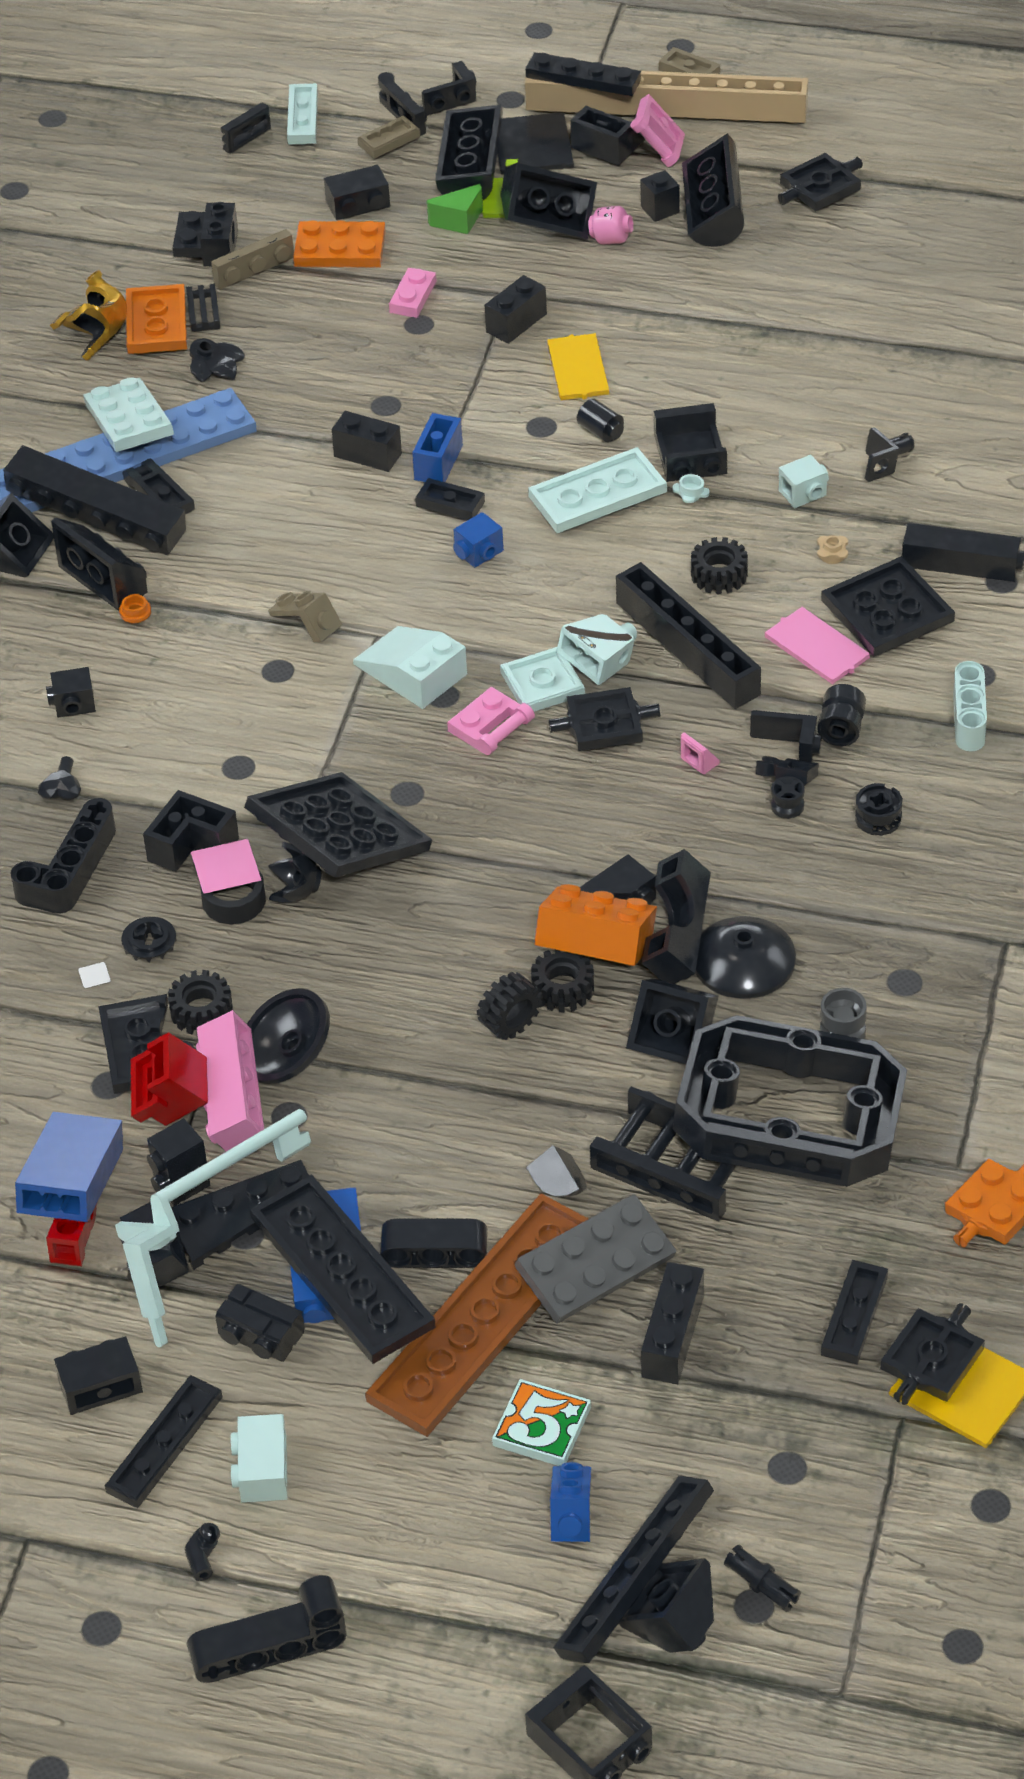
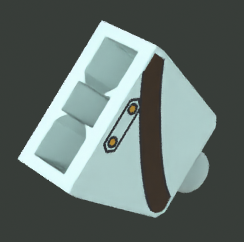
[557,614,637,685]

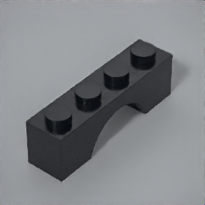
[642,849,711,984]

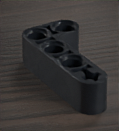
[10,798,116,914]
[187,1575,347,1683]

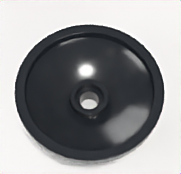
[695,916,796,999]
[247,988,330,1084]

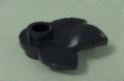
[189,338,245,382]

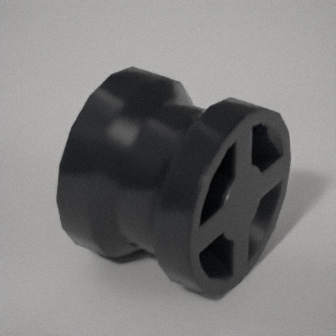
[771,776,805,819]

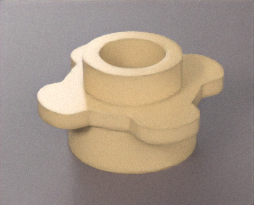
[817,535,848,564]

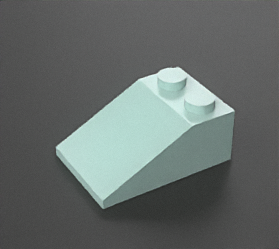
[353,626,467,709]

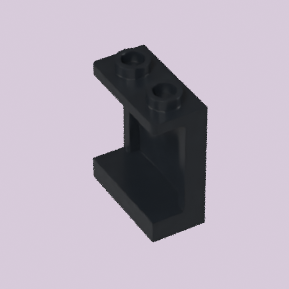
[653,403,727,482]

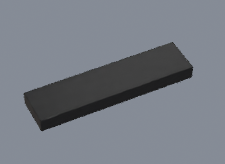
[105,1375,223,1509]

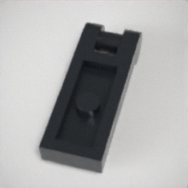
[378,72,427,136]
[123,458,195,514]

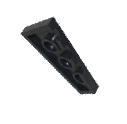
[171,1160,309,1271]

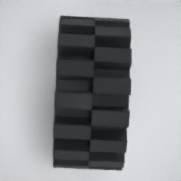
[691,537,748,595]
[531,949,594,1013]
[168,970,233,1035]
[477,972,543,1040]

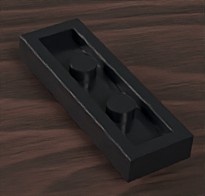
[821,1260,888,1365]

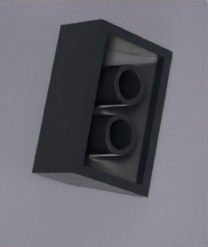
[500,163,597,240]
[51,517,148,611]

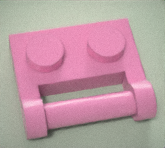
[630,94,685,167]
[447,687,535,755]

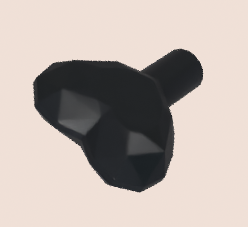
[38,756,81,800]

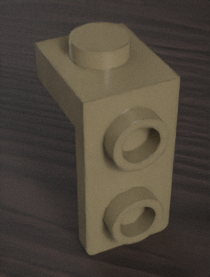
[268,591,343,642]

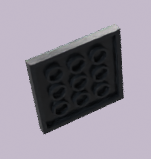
[244,772,433,878]

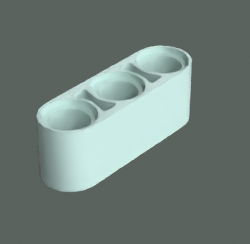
[953,661,987,752]

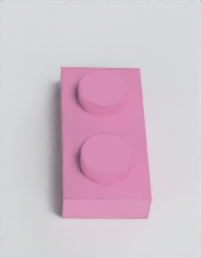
[389,268,436,318]

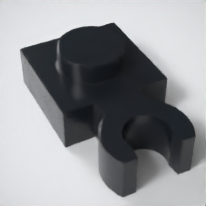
[756,756,819,786]

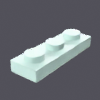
[287,83,318,145]

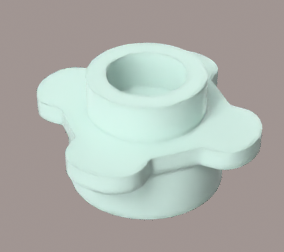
[672,474,709,503]

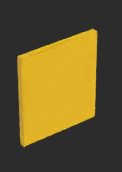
[889,1347,1024,1448]

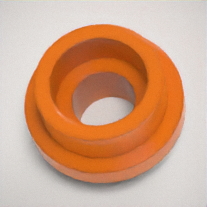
[119,594,151,623]

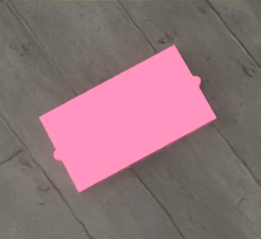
[765,607,870,684]

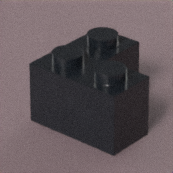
[143,790,239,872]

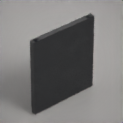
[497,112,574,175]

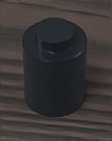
[577,398,624,442]

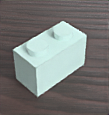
[231,1414,288,1503]

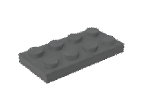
[514,1194,677,1324]

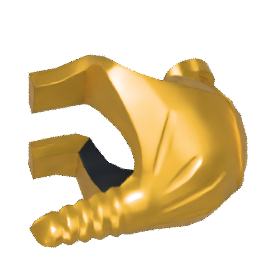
[50,270,127,360]

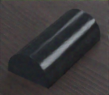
[435,104,503,201]
[682,133,744,247]

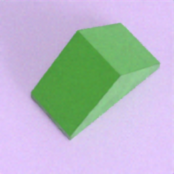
[427,184,483,234]

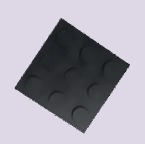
[821,556,955,657]

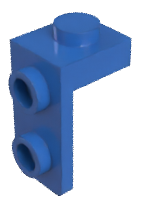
[550,1462,591,1542]

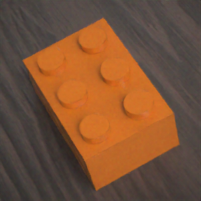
[534,884,657,966]

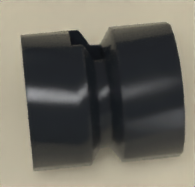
[817,684,866,747]

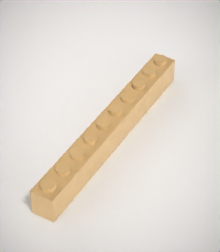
[525,71,808,123]

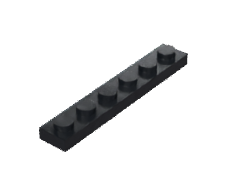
[553,1476,714,1664]

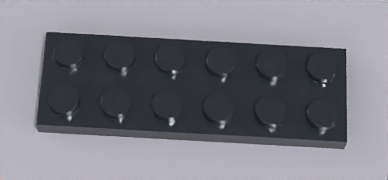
[250,1174,436,1364]

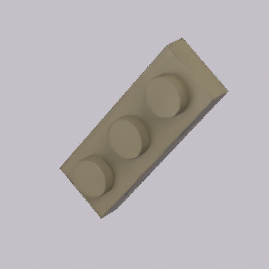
[211,229,294,290]

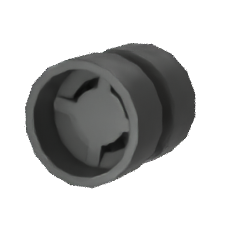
[820,988,867,1039]

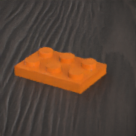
[293,220,386,268]
[126,284,187,354]

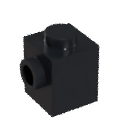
[640,170,680,222]
[46,667,96,718]

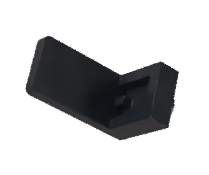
[422,61,477,116]
[750,710,822,762]

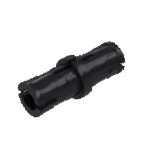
[724,1545,801,1612]

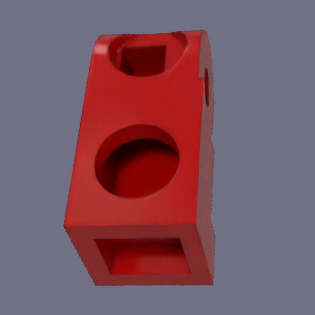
[46,1206,96,1267]

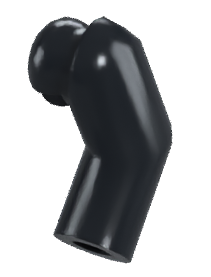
[185,1522,220,1581]

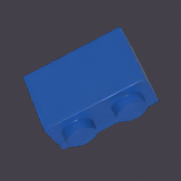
[412,413,463,482]

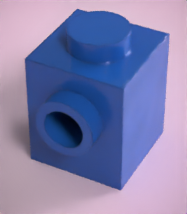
[453,512,504,568]

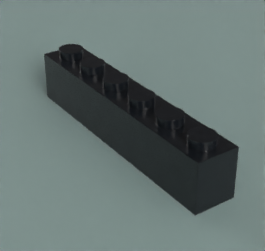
[3,445,186,556]
[616,562,761,709]

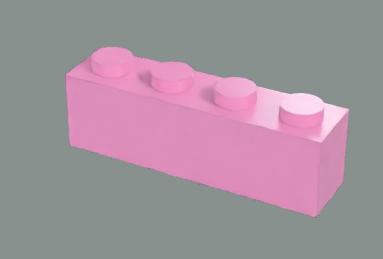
[196,1010,264,1151]

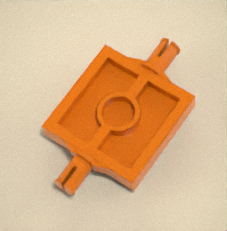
[945,1158,1024,1248]

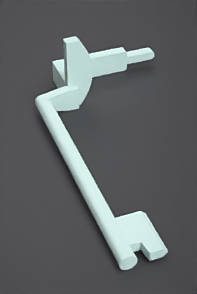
[115,1109,311,1347]

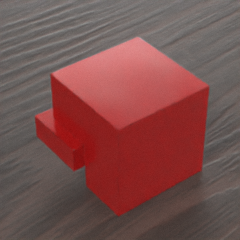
[131,1032,208,1126]

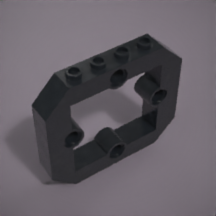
[673,1015,907,1187]

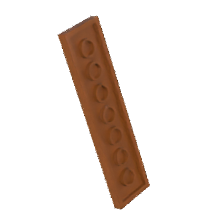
[365,1193,588,1437]

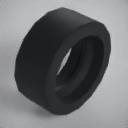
[200,870,266,925]

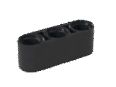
[380,1218,488,1268]

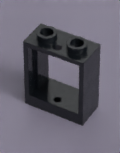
[525,1665,652,1779]

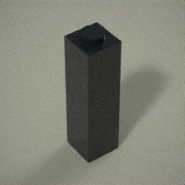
[902,523,1024,582]

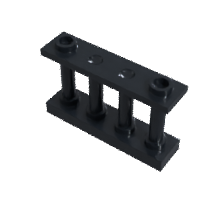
[590,1086,736,1222]

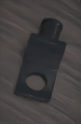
[865,427,915,482]

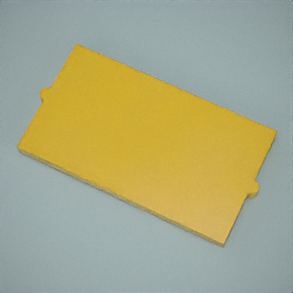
[547,333,609,400]

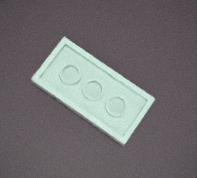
[83,377,174,452]
[528,447,667,534]

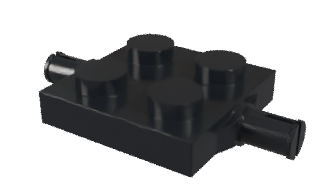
[778,152,863,212]
[548,687,661,751]
[880,1303,985,1405]

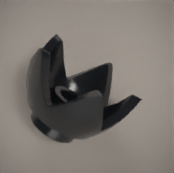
[268,842,322,903]

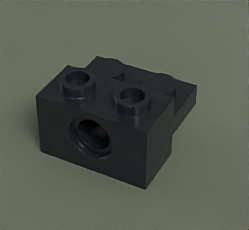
[172,202,238,267]

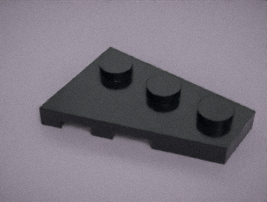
[98,994,169,1094]

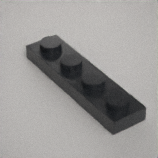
[525,52,641,96]

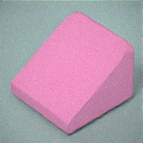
[681,732,720,774]

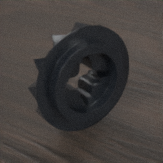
[121,917,177,963]

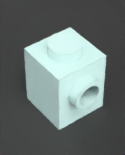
[779,455,829,508]

